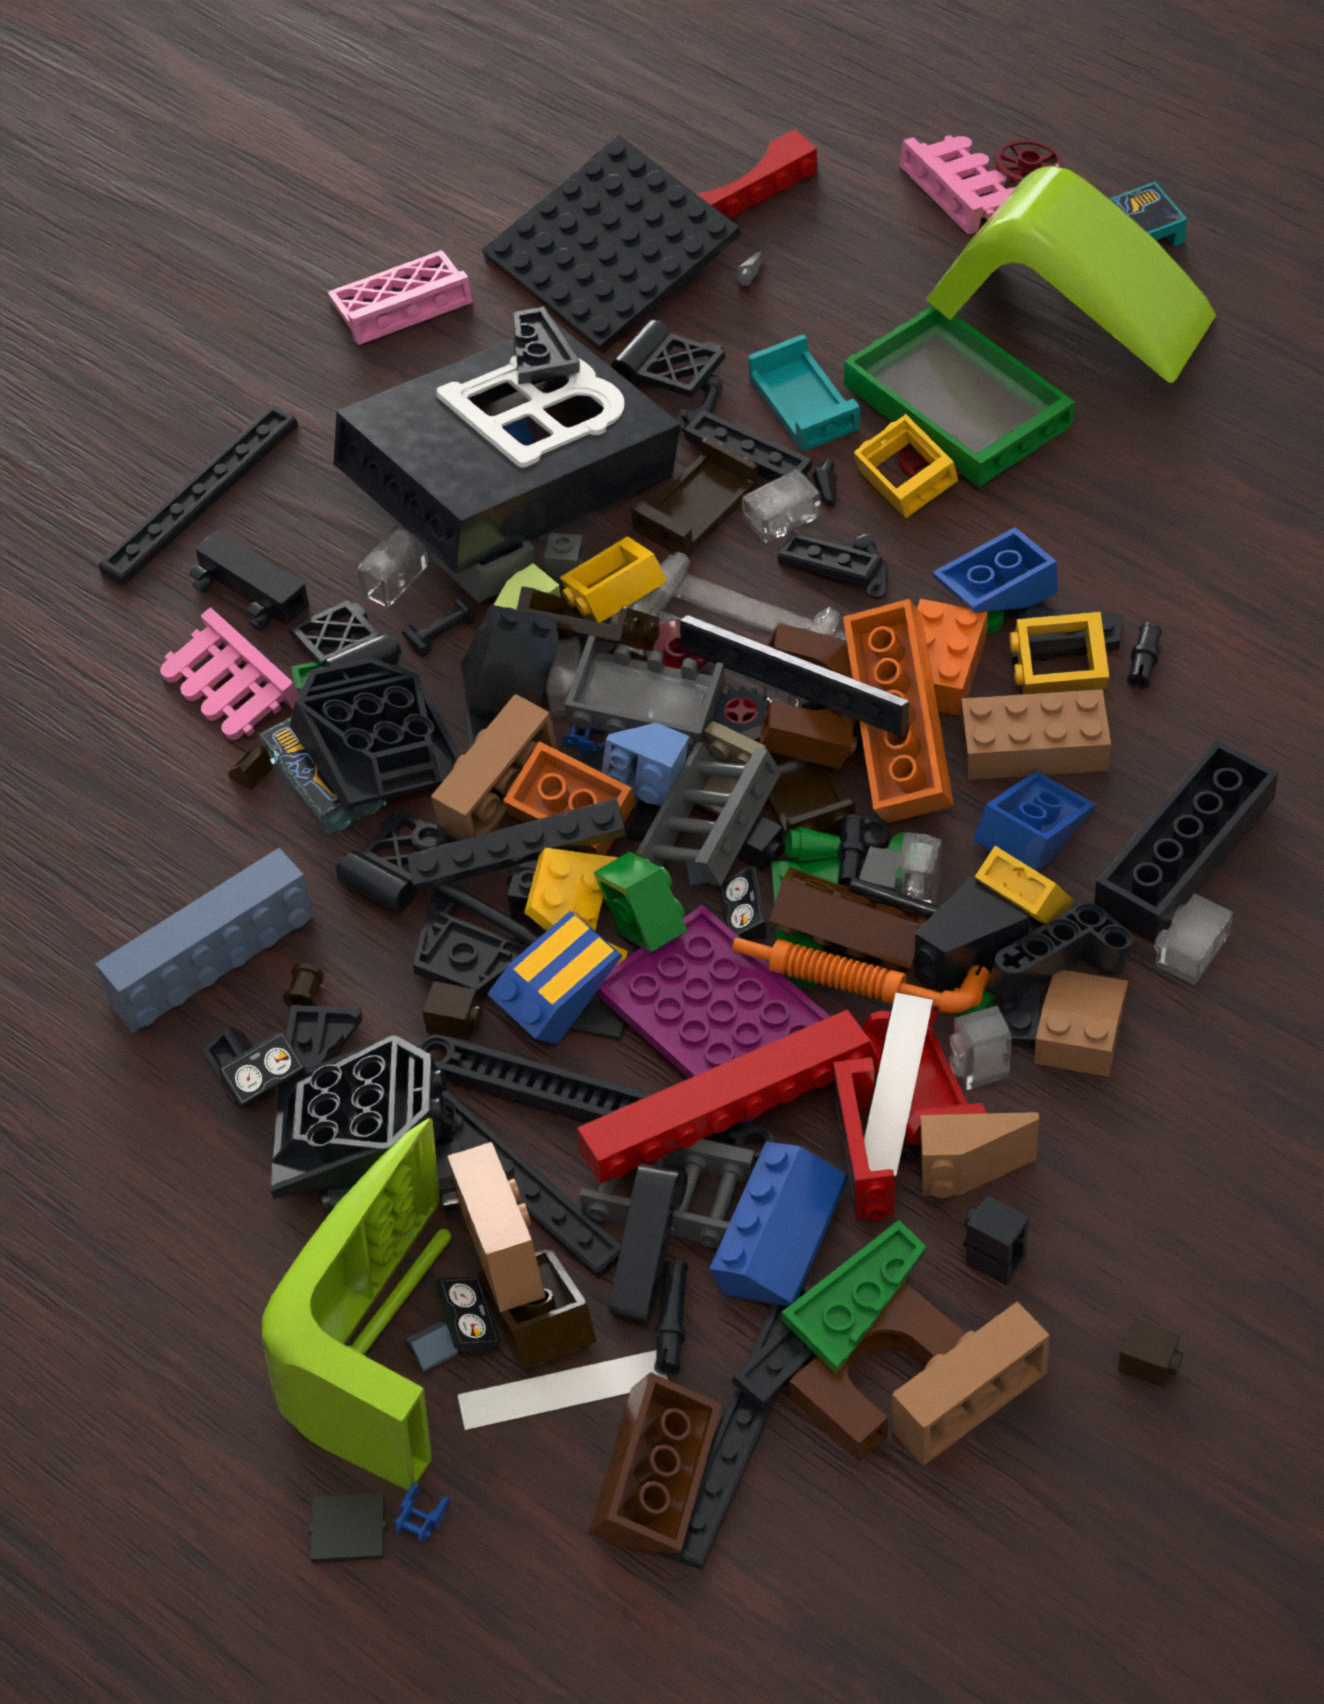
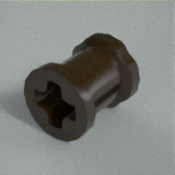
[283,963,324,1007]

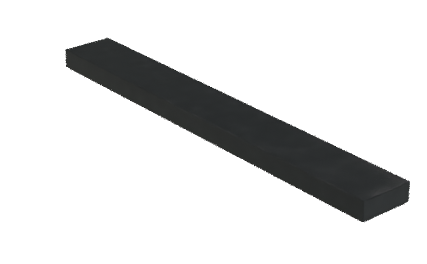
[98,405,298,585]
[680,615,909,737]
[442,1091,621,1279]
[663,1284,813,1570]

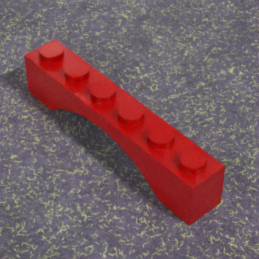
[696,129,818,219]

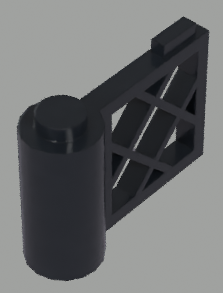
[611,320,726,398]
[289,600,401,667]
[336,810,459,913]

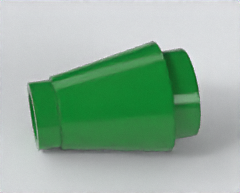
[785,826,840,862]

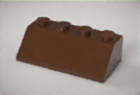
[769,867,926,970]
[588,1372,722,1553]

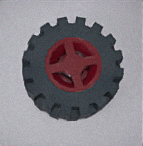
[711,686,770,734]

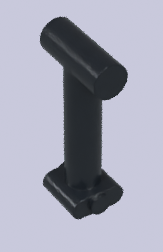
[402,597,475,656]

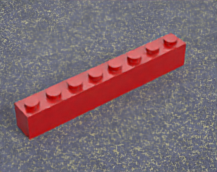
[577,1009,871,1184]

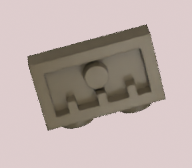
[697,721,767,815]

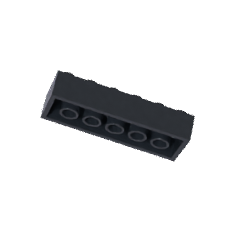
[1094,740,1278,942]

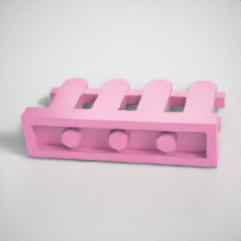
[899,135,1016,235]
[160,607,299,740]

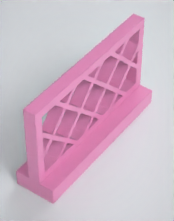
[328,250,473,345]

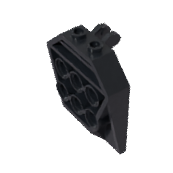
[289,657,461,811]
[270,1035,455,1199]

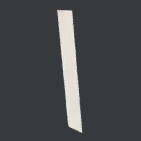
[864,993,933,1176]
[458,1350,668,1430]

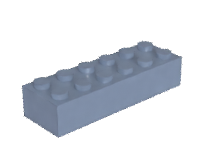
[95,848,314,1033]

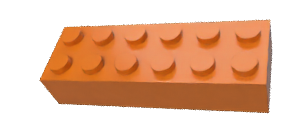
[843,599,954,823]

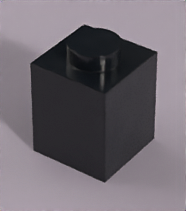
[736,815,785,872]

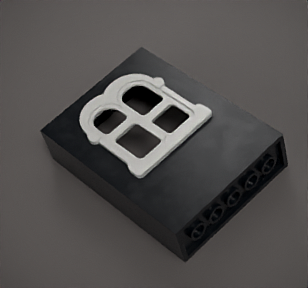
[333,322,681,573]

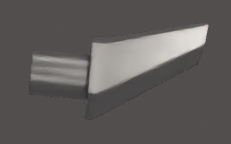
[734,252,764,286]

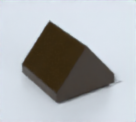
[227,745,274,790]

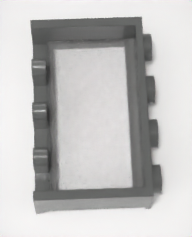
[564,635,725,751]

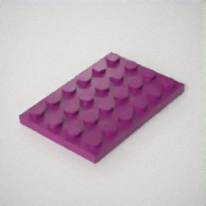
[595,905,831,1123]

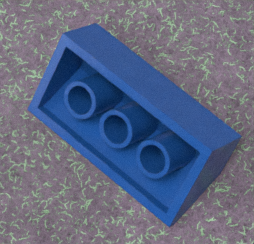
[709,1141,848,1307]

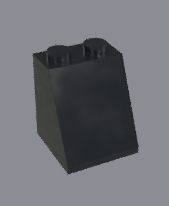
[461,604,559,717]
[915,876,1030,993]

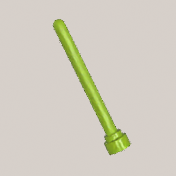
[347,1229,452,1355]

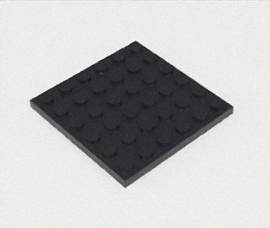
[482,135,741,353]

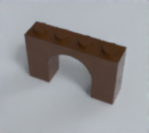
[760,623,857,769]
[790,1282,966,1462]

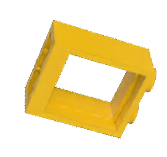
[853,415,958,518]
[560,536,667,623]
[1010,612,1109,694]
[975,846,1075,924]

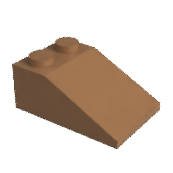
[1034,970,1128,1077]
[920,1112,1039,1198]

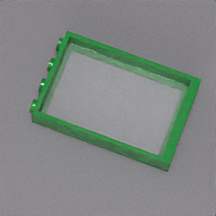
[843,306,1075,487]

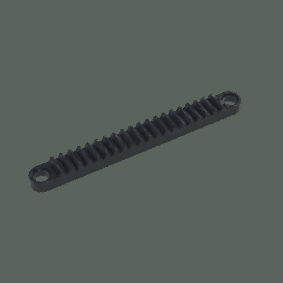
[418,1035,774,1163]

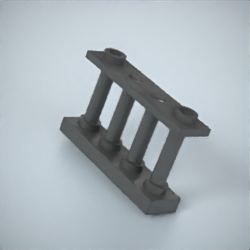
[636,742,781,886]
[579,1139,756,1248]

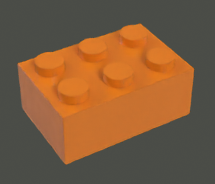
[917,599,988,716]
[503,741,636,856]

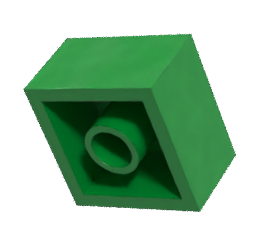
[593,852,687,952]

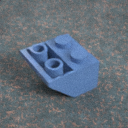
[602,722,689,807]

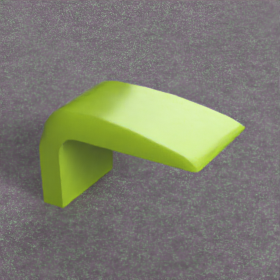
[926,166,1216,383]
[262,1118,440,1491]

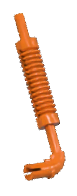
[732,937,991,1013]

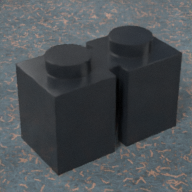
[963,1195,1029,1286]

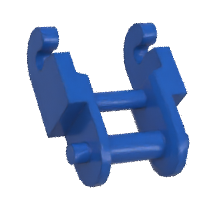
[562,723,607,753]
[394,1483,451,1543]

